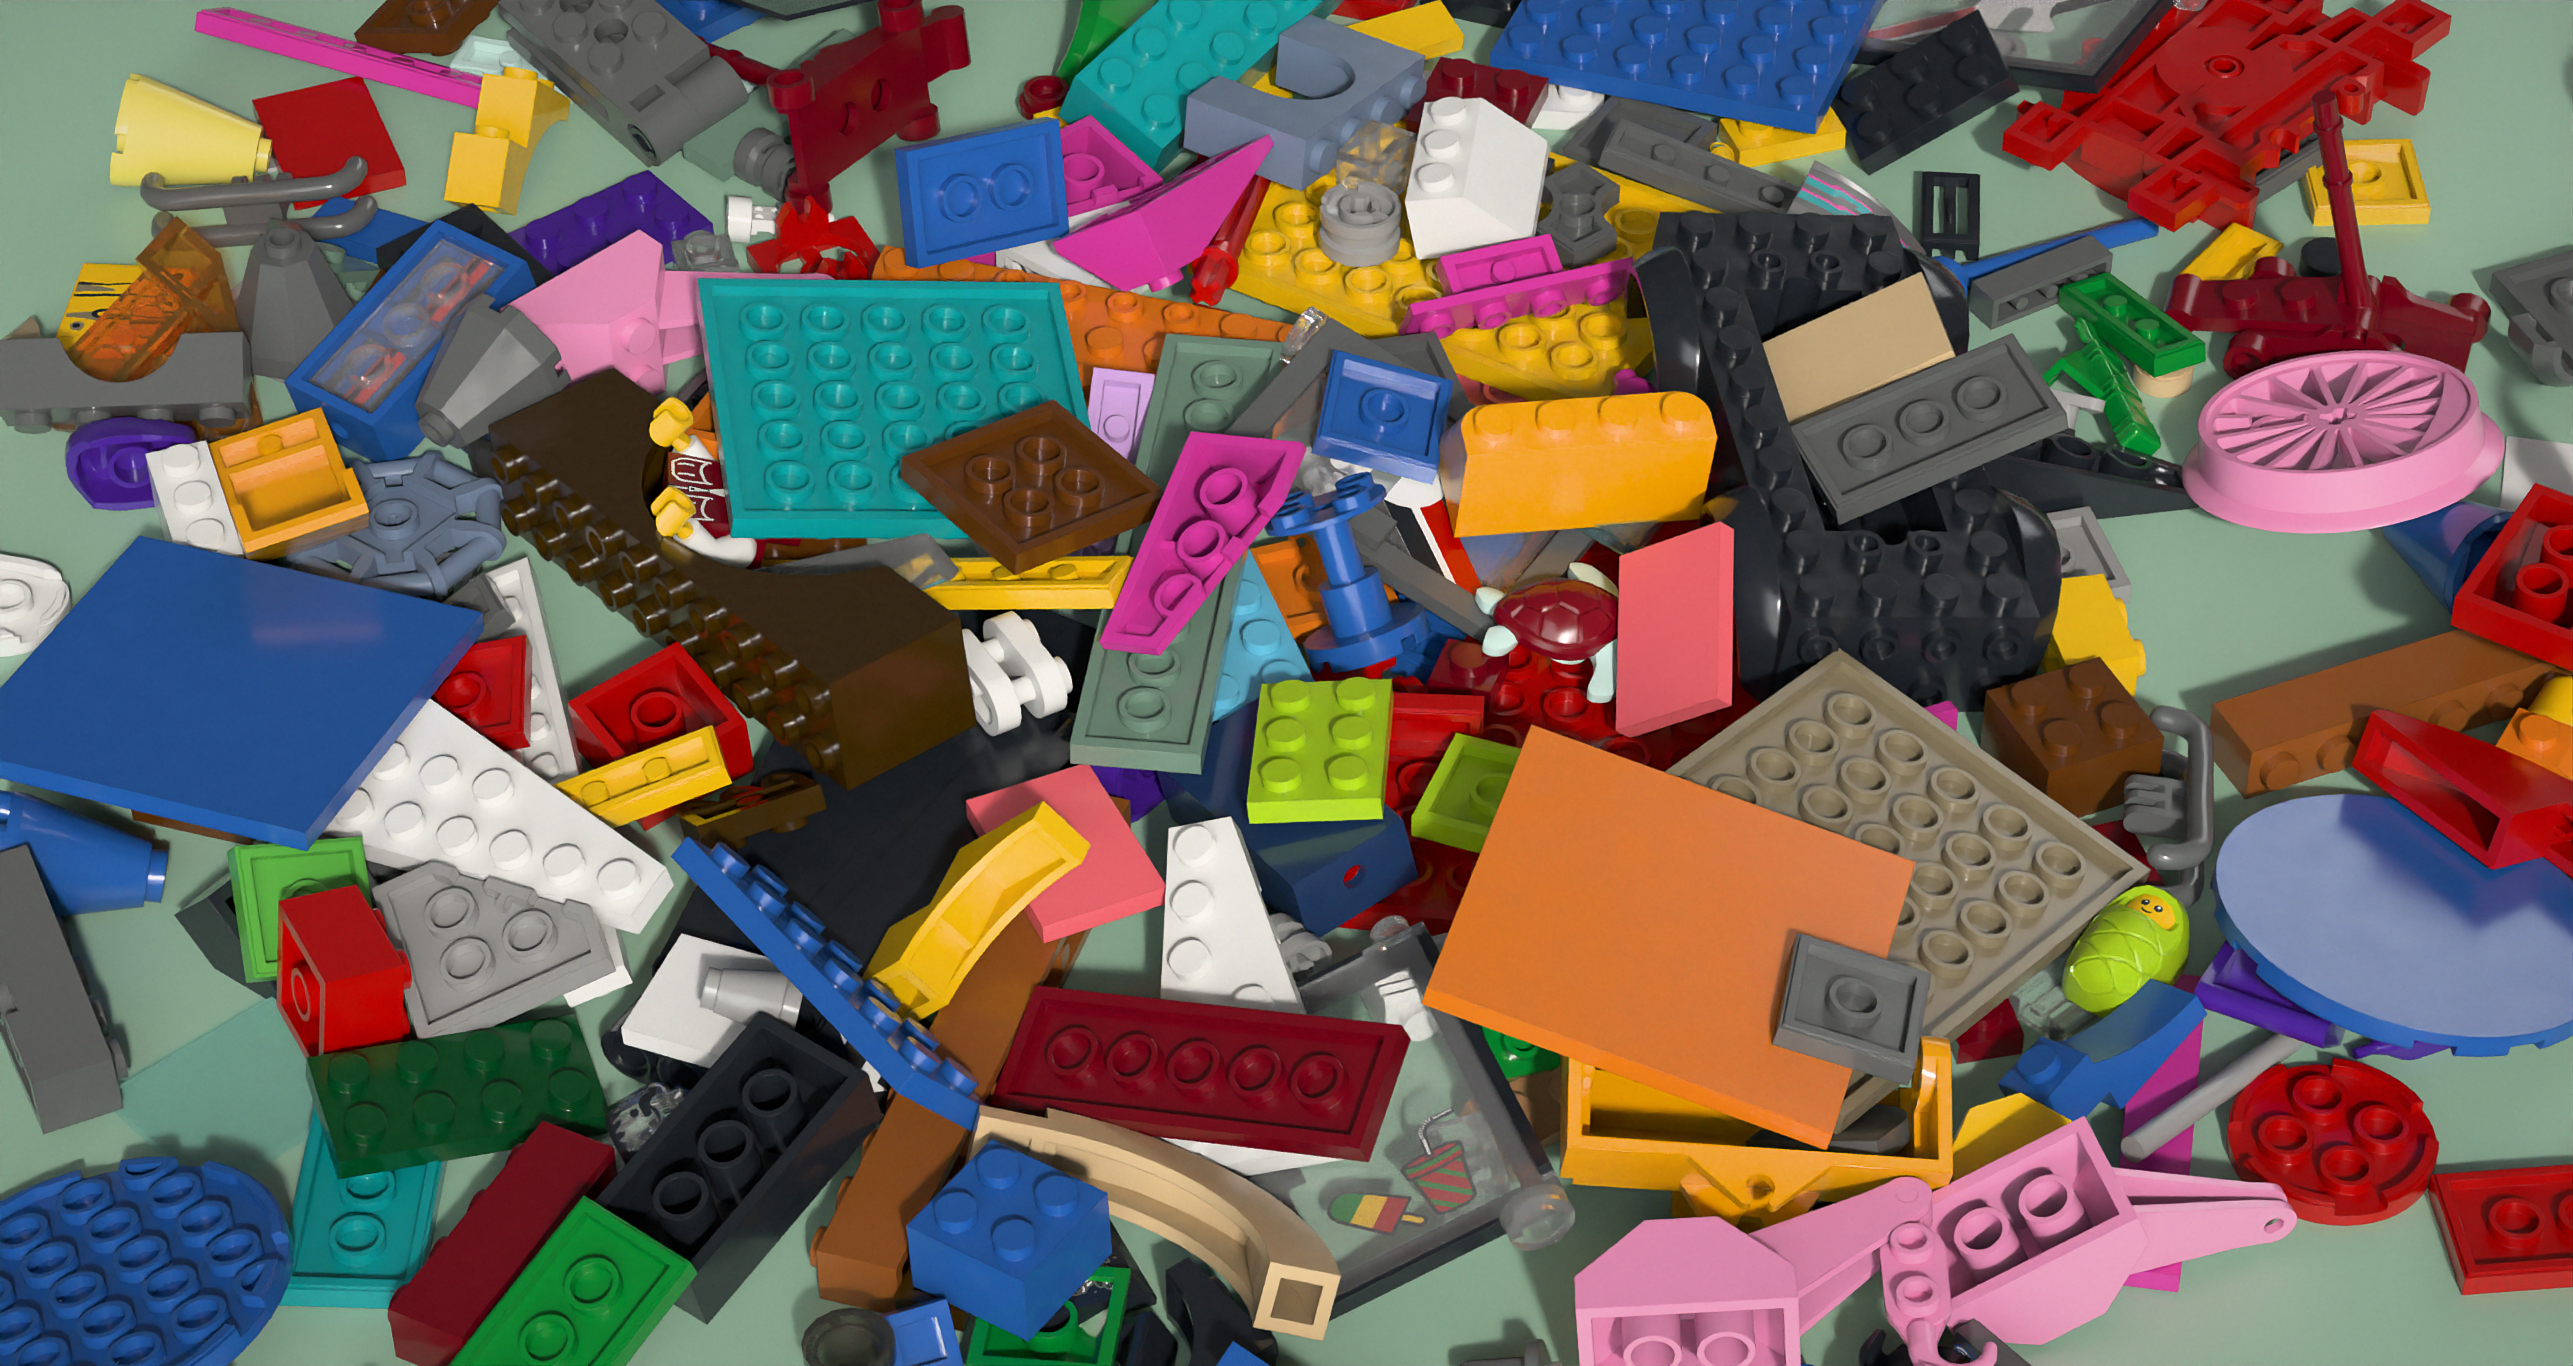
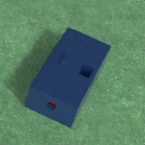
[1157,697,1419,938]

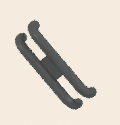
[140,156,378,250]
[2123,705,2214,909]

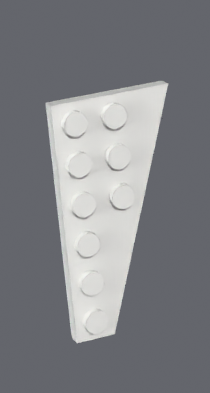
[322,699,674,934]

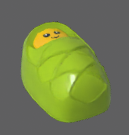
[2061,885,2190,1019]

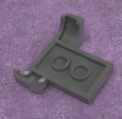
[2489,250,2573,387]

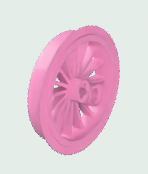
[2182,350,2505,534]

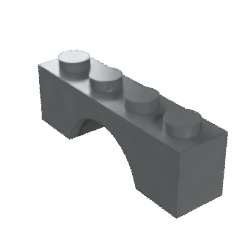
[0,332,252,434]

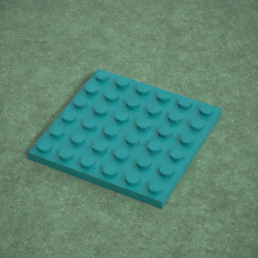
[695,278,1091,540]

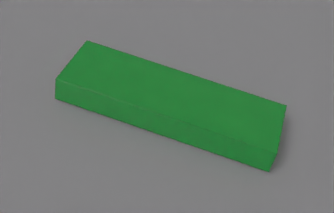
[2059,272,2206,378]

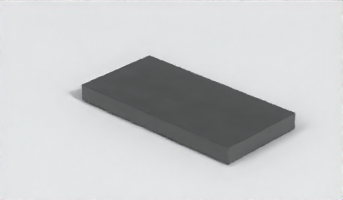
[1790,333,2069,525]

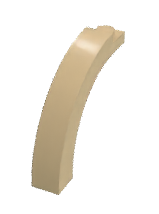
[964,1105,1341,1341]

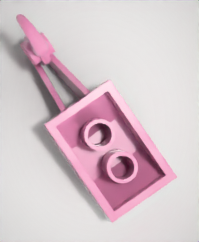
[1574,1177,1997,1366]

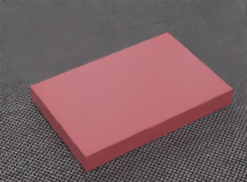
[1616,521,1734,738]
[966,764,1166,943]

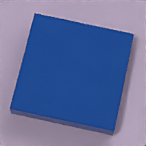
[1311,349,1454,485]

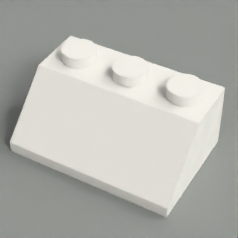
[1405,97,1550,260]

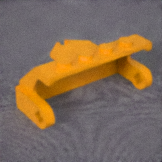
[1559,1036,1953,1234]

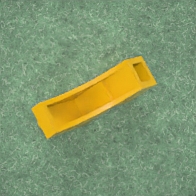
[444,67,571,216]
[862,801,1091,1022]

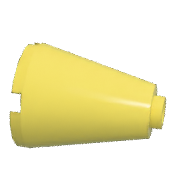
[110,73,273,187]

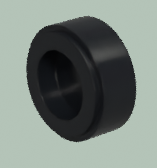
[2299,237,2341,278]

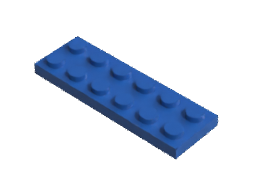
[671,836,987,1132]

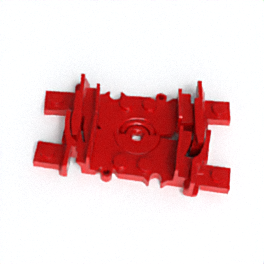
[2002,0,2452,233]

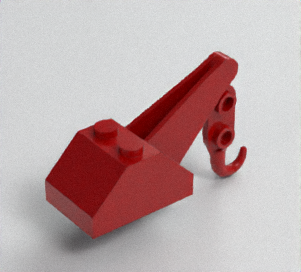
[2451,483,2573,672]

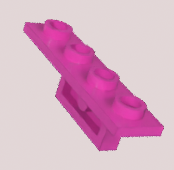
[1398,234,1634,340]

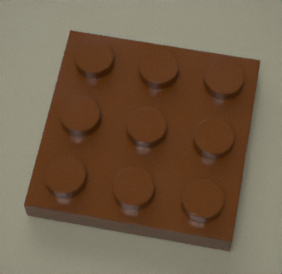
[901,399,1165,575]

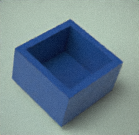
[906,1139,1112,1342]

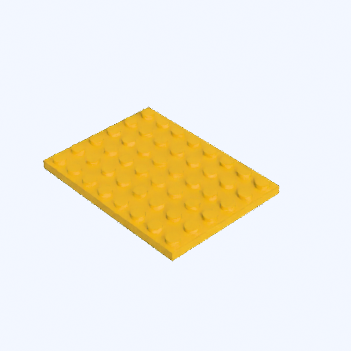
[1187,115,1723,401]

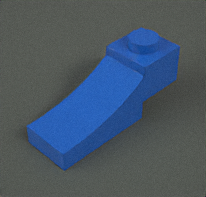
[1997,978,2207,1122]

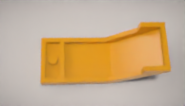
[207,407,369,563]

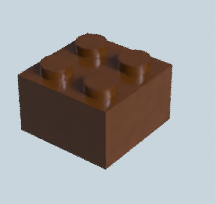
[1980,657,2164,818]

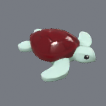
[1475,562,1619,703]

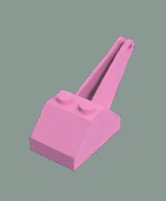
[500,230,835,397]
[1930,1116,2297,1345]

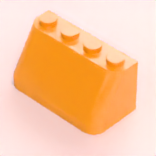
[1438,391,1717,538]

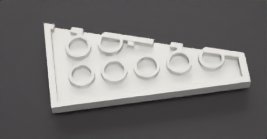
[1154,816,1345,1177]

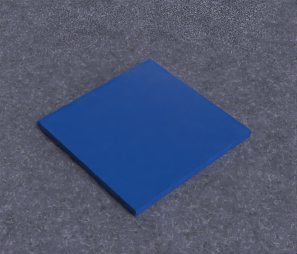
[0,535,484,851]

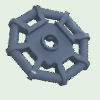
[285,451,507,601]

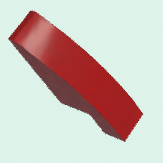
[2351,709,2573,878]

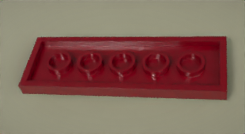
[990,985,1411,1162]

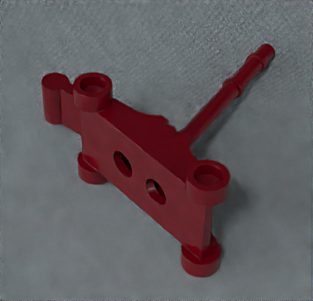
[696,0,972,216]
[2163,90,2491,380]

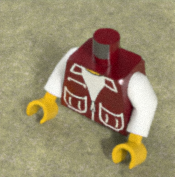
[649,397,802,571]

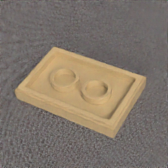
[1762,272,1956,426]

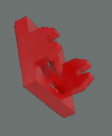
[746,195,881,280]

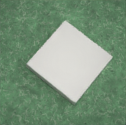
[621,933,780,1068]

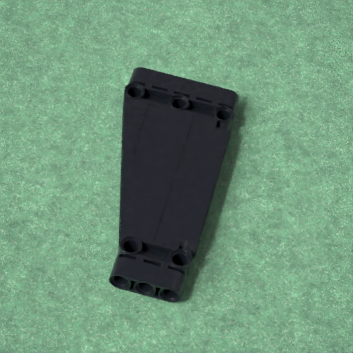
[601,609,1097,1094]

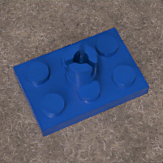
[894,116,1070,269]

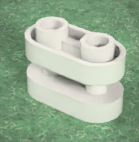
[962,611,1073,736]

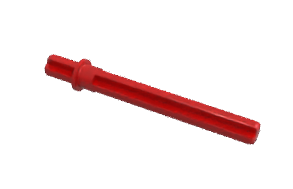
[1189,174,1272,307]

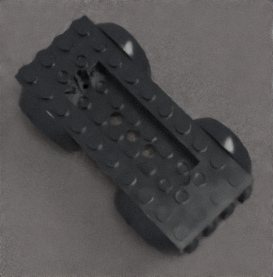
[1624,210,2062,712]

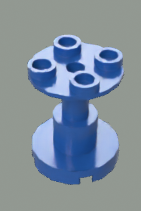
[1264,472,1432,673]

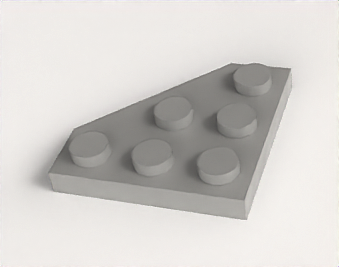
[372,861,616,1039]

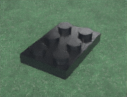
[1833,9,2020,176]

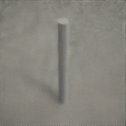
[2121,1033,2303,1163]

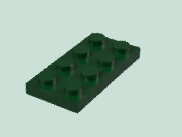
[305,1014,608,1179]

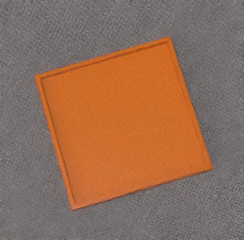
[1421,724,1916,1150]

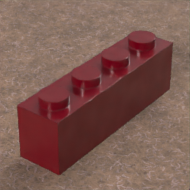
[387,1120,618,1366]

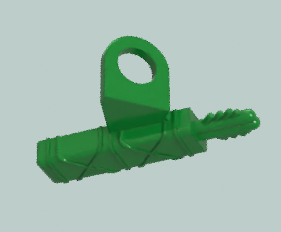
[2042,317,2161,456]

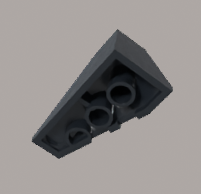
[1984,428,2199,519]

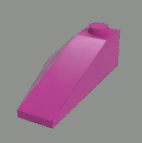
[1053,134,1274,293]
[1099,431,1307,656]

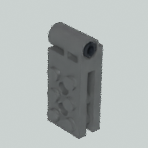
[498,0,748,168]

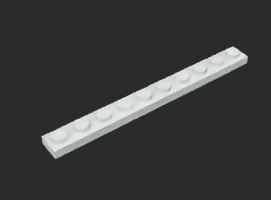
[469,557,633,1008]

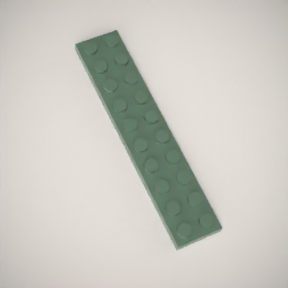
[1070,334,1287,775]

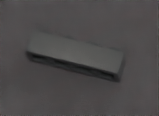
[1969,235,2113,330]

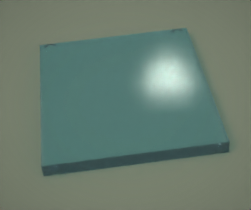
[114,996,315,1174]

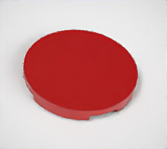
[2226,1058,2439,1226]

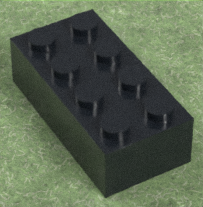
[594,1011,883,1325]

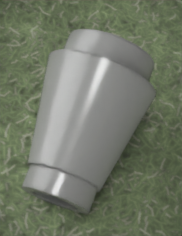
[700,967,803,1030]

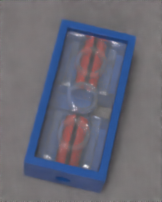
[284,219,537,463]

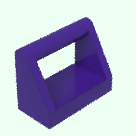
[2194,939,2346,1049]

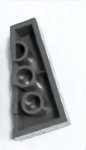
[0,845,129,1135]

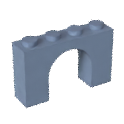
[1183,14,1427,191]

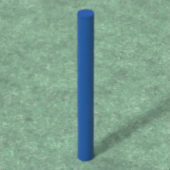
[1961,216,2159,288]

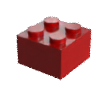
[567,641,755,832]
[276,884,412,1058]

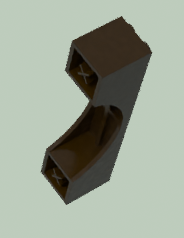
[488,367,977,791]

